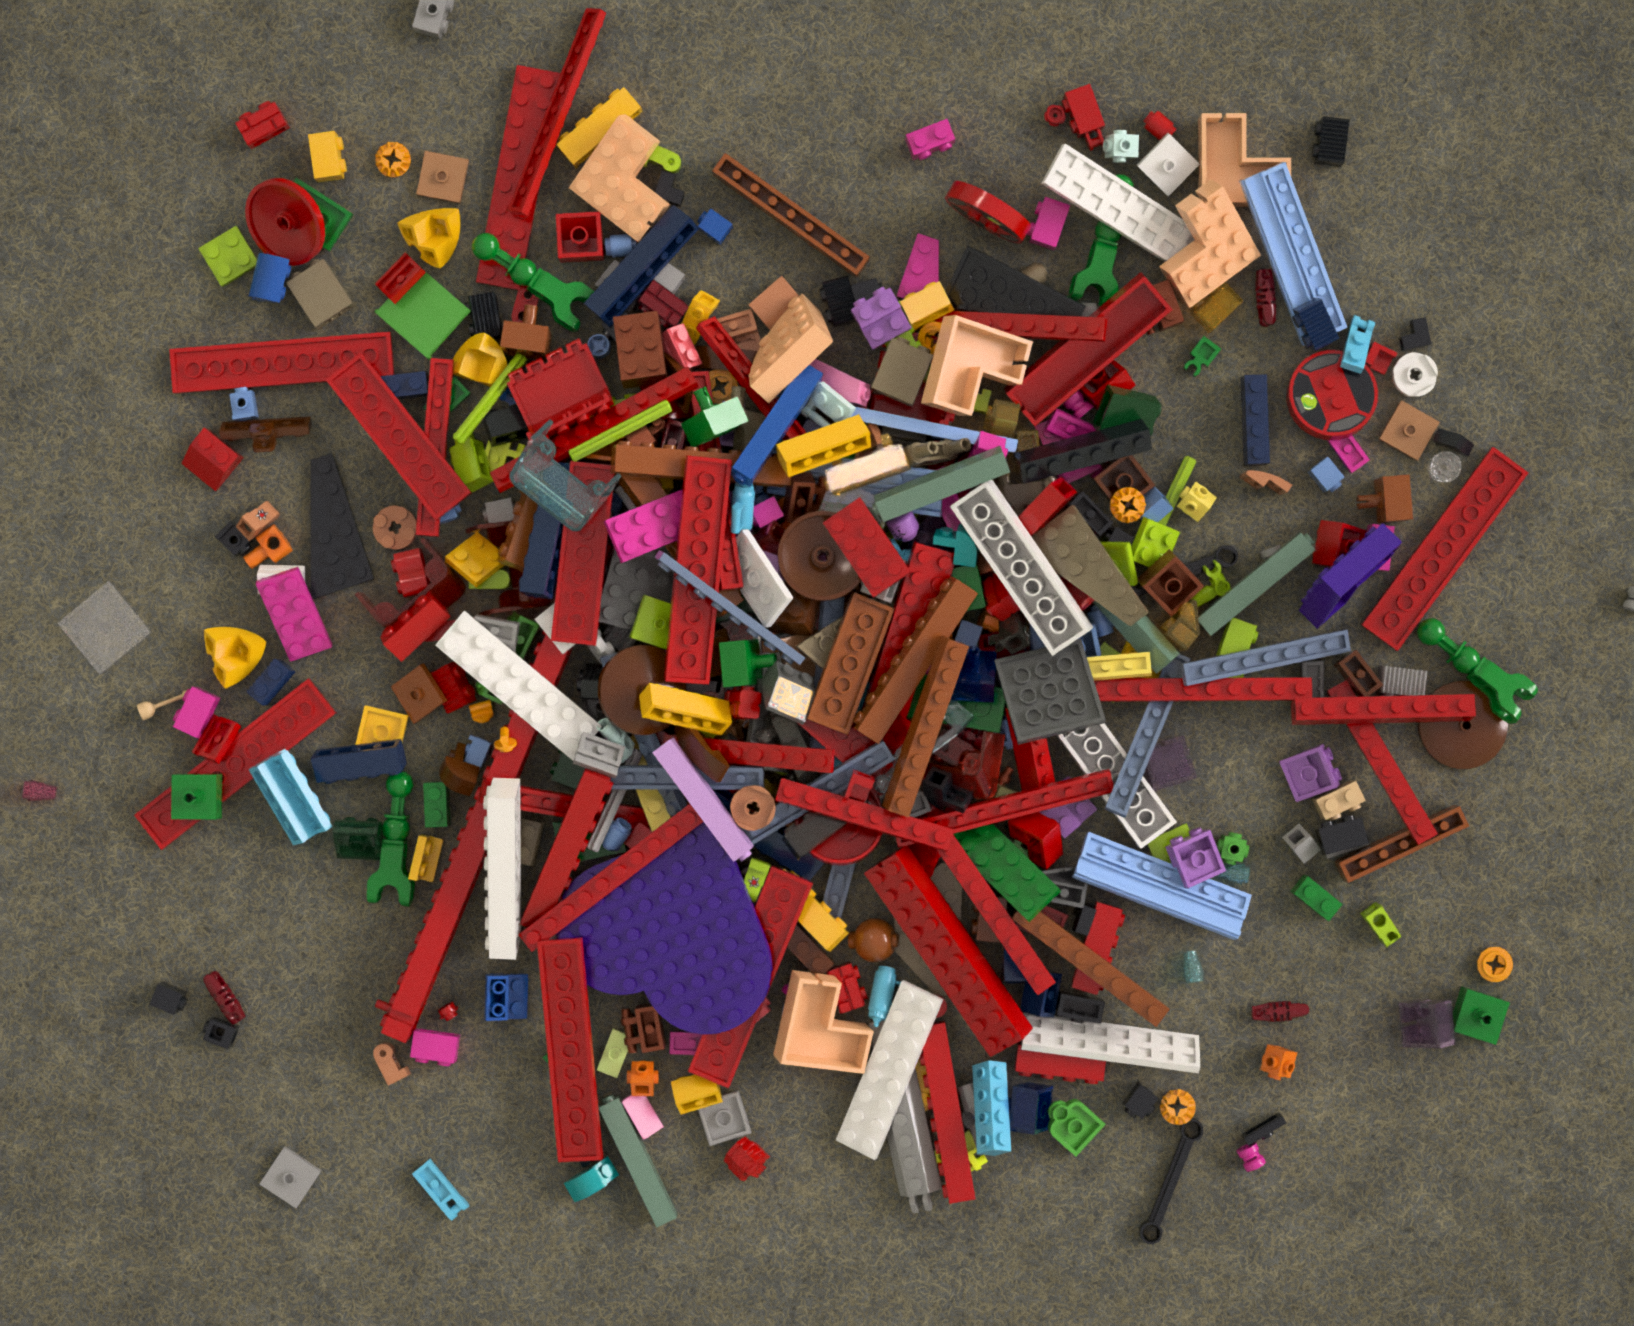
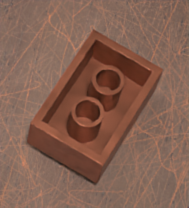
[613,311,667,389]

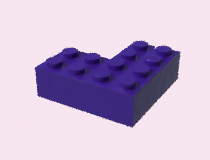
[1299,523,1402,629]

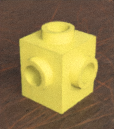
[1177,482,1217,522]

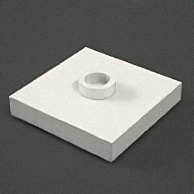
[1137,133,1200,196]

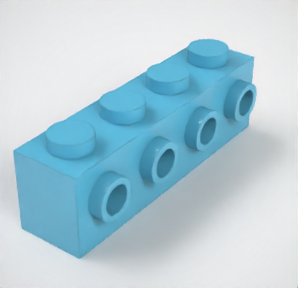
[972,1061,1011,1156]

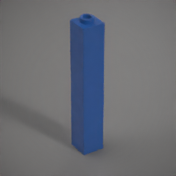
[731,365,823,487]

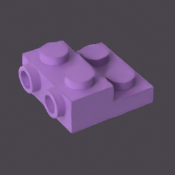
[851,287,912,350]
[1279,744,1342,802]
[1039,776,1097,839]
[1165,827,1226,888]

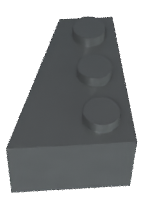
[1041,865,1088,908]

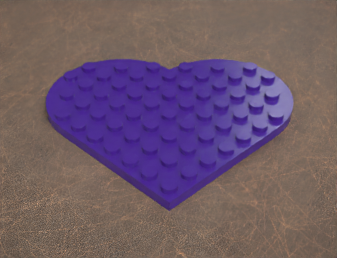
[556,822,773,1034]

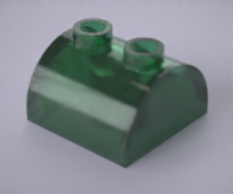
[332,817,383,860]

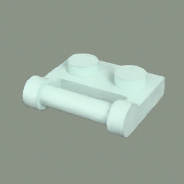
[801,381,856,428]

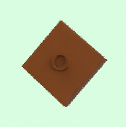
[391,663,447,724]

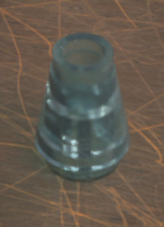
[1217,863,1250,885]
[1183,950,1205,984]

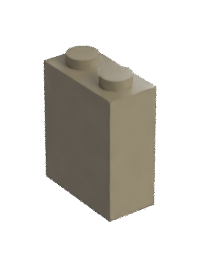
[286,259,356,330]
[871,337,933,407]

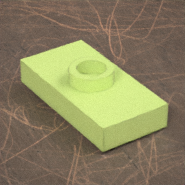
[597,1028,628,1078]

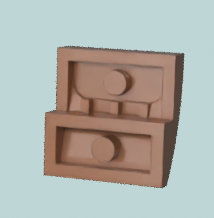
[748,276,799,331]
[717,309,761,351]
[1239,470,1292,495]

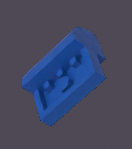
[249,253,291,303]
[484,973,528,1021]

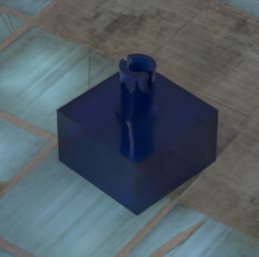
[951,646,997,703]
[1008,1082,1053,1135]

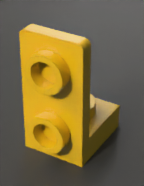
[681,290,720,345]

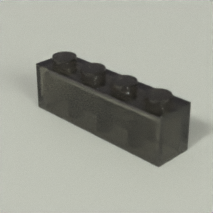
[782,789,871,861]

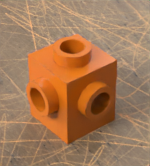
[1260,1044,1297,1080]
[627,1060,659,1096]

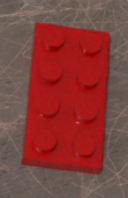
[823,497,911,598]

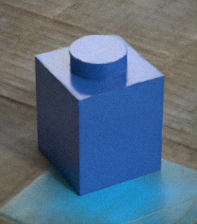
[697,209,733,245]

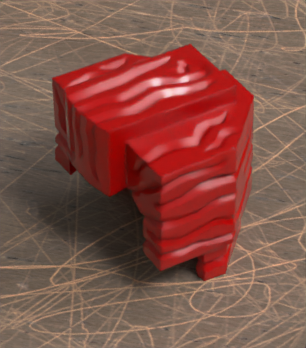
[724,1137,770,1182]

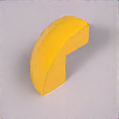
[397,208,460,268]
[452,333,507,387]
[204,627,266,689]

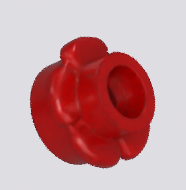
[1044,105,1066,127]
[438,1001,458,1021]

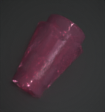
[22,779,57,801]

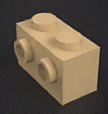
[1312,780,1366,821]

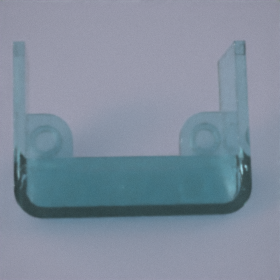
[510,419,621,532]

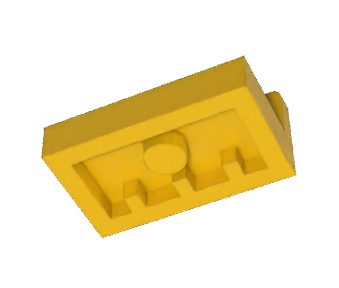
[408,834,443,882]

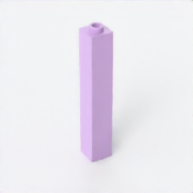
[652,737,754,862]

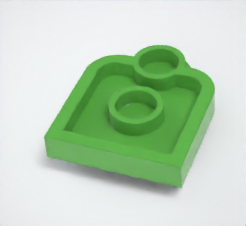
[1048,1099,1106,1157]

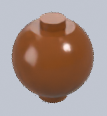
[848,918,899,962]

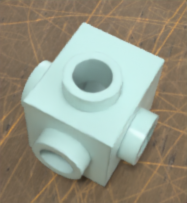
[1103,130,1139,163]

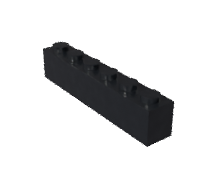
[1013,419,1152,484]

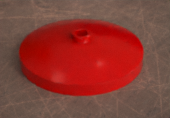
[245,178,325,266]

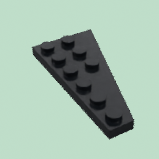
[945,245,1086,317]
[311,453,375,600]

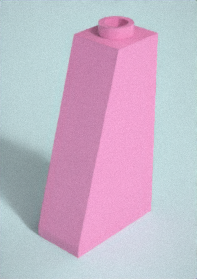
[788,359,871,407]

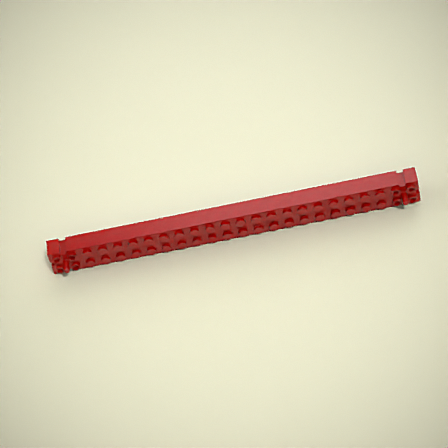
[375,545,613,1043]

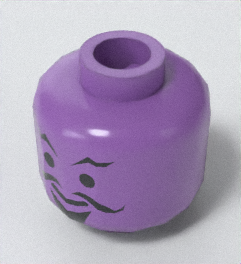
[886,511,919,542]

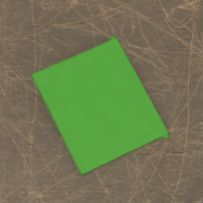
[375,272,470,360]

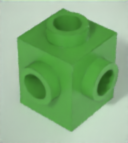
[1216,832,1249,865]

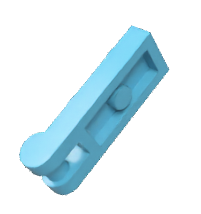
[1340,315,1375,374]
[412,1159,469,1221]

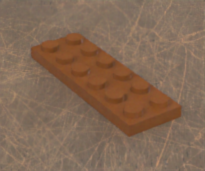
[807,592,894,735]

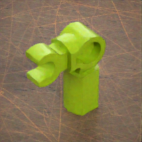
[1189,560,1231,609]

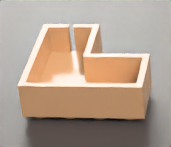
[1198,113,1291,207]
[569,114,670,243]
[1159,179,1261,308]
[921,315,1033,416]
[773,970,874,1074]

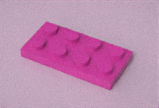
[604,490,682,563]
[256,567,332,662]

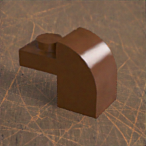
[439,742,480,796]

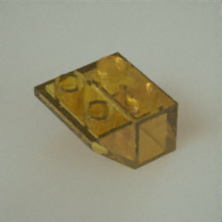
[1160,599,1200,651]

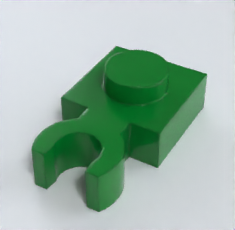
[1183,336,1221,377]

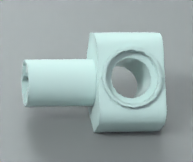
[596,718,635,764]

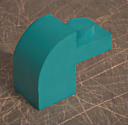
[933,523,979,567]
[563,1156,619,1202]

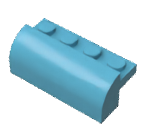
[248,749,333,845]

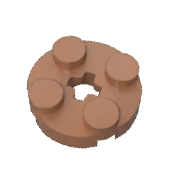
[373,505,417,550]
[730,785,776,831]

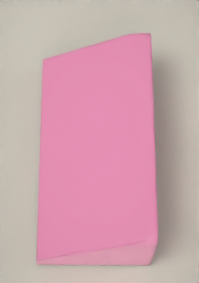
[622,1095,664,1140]

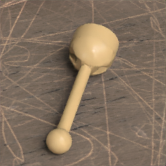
[137,690,187,721]

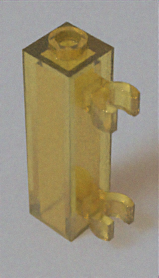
[823,433,911,496]

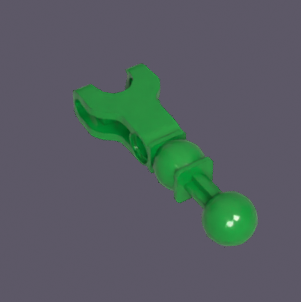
[1068,174,1133,306]
[472,233,594,332]
[1417,618,1538,724]
[367,771,415,907]

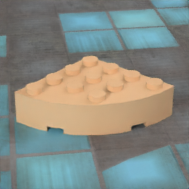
[749,293,833,403]

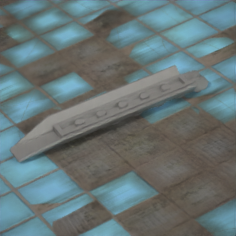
[869,1021,942,1213]

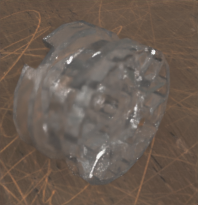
[1427,451,1461,483]

